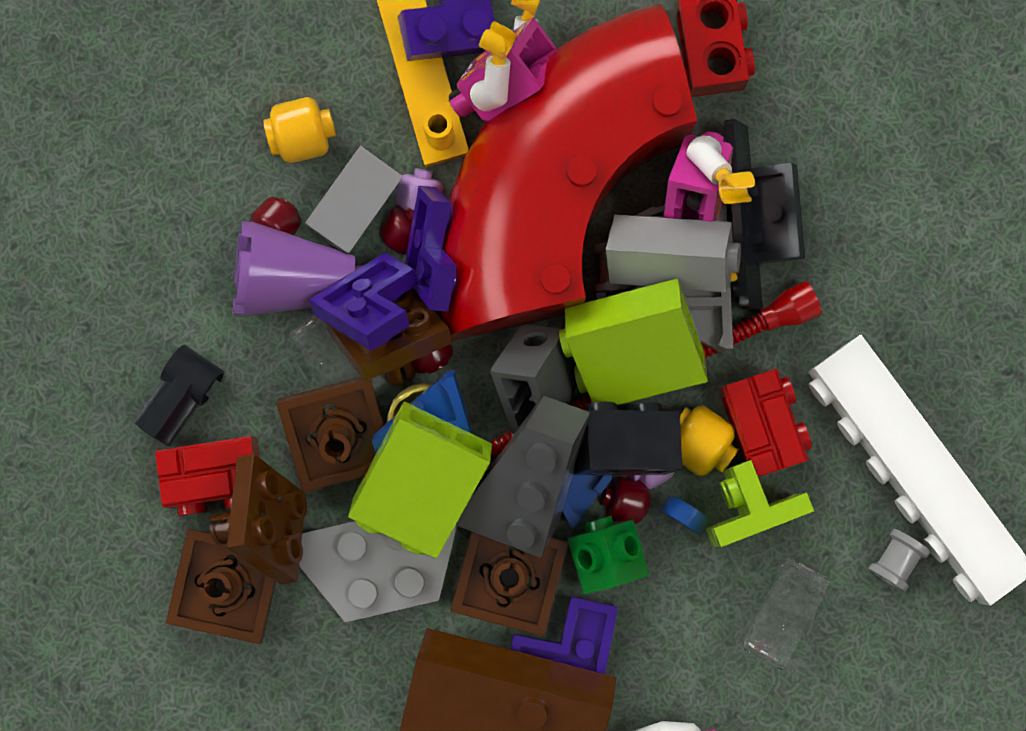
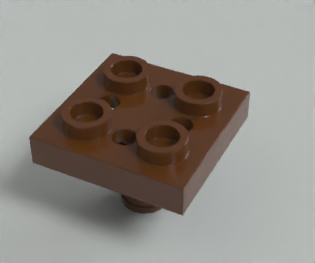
[326,288,452,386]
[276,377,385,493]
[209,454,307,585]
[166,529,276,644]
[450,532,569,637]

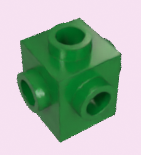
[567,516,650,595]

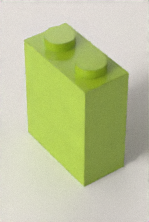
[559,278,708,405]
[348,401,492,559]

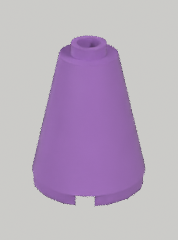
[232,221,363,317]

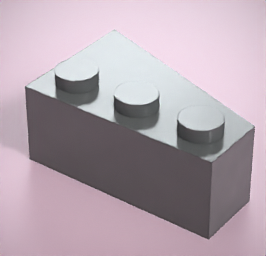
[456,396,590,558]

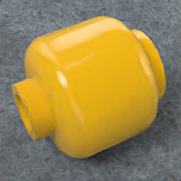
[264,97,336,163]
[680,405,738,477]

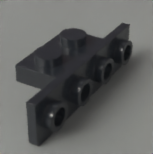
[721,119,805,312]

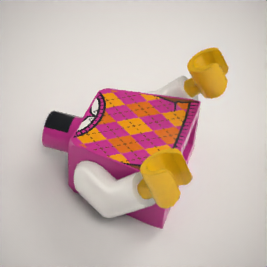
[449,0,557,121]
[664,132,755,282]

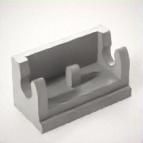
[304,145,403,254]

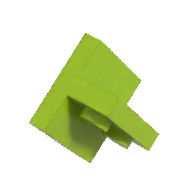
[705,460,814,547]

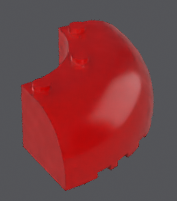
[439,4,697,341]

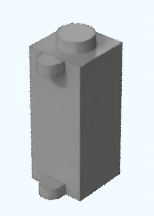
[606,215,741,292]

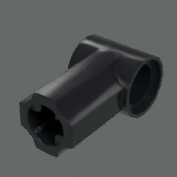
[134,345,225,446]

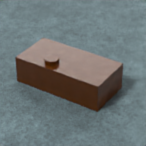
[400,628,616,731]

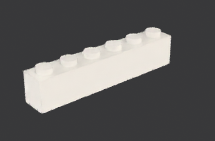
[808,335,1026,606]

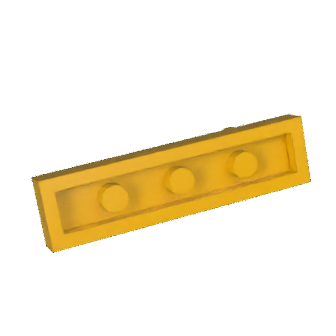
[377,0,469,168]

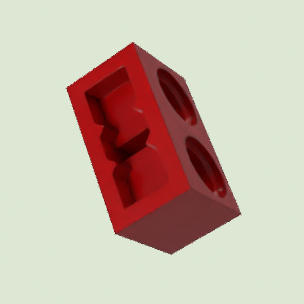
[675,0,755,97]

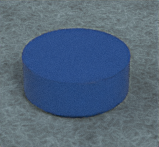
[660,496,710,537]

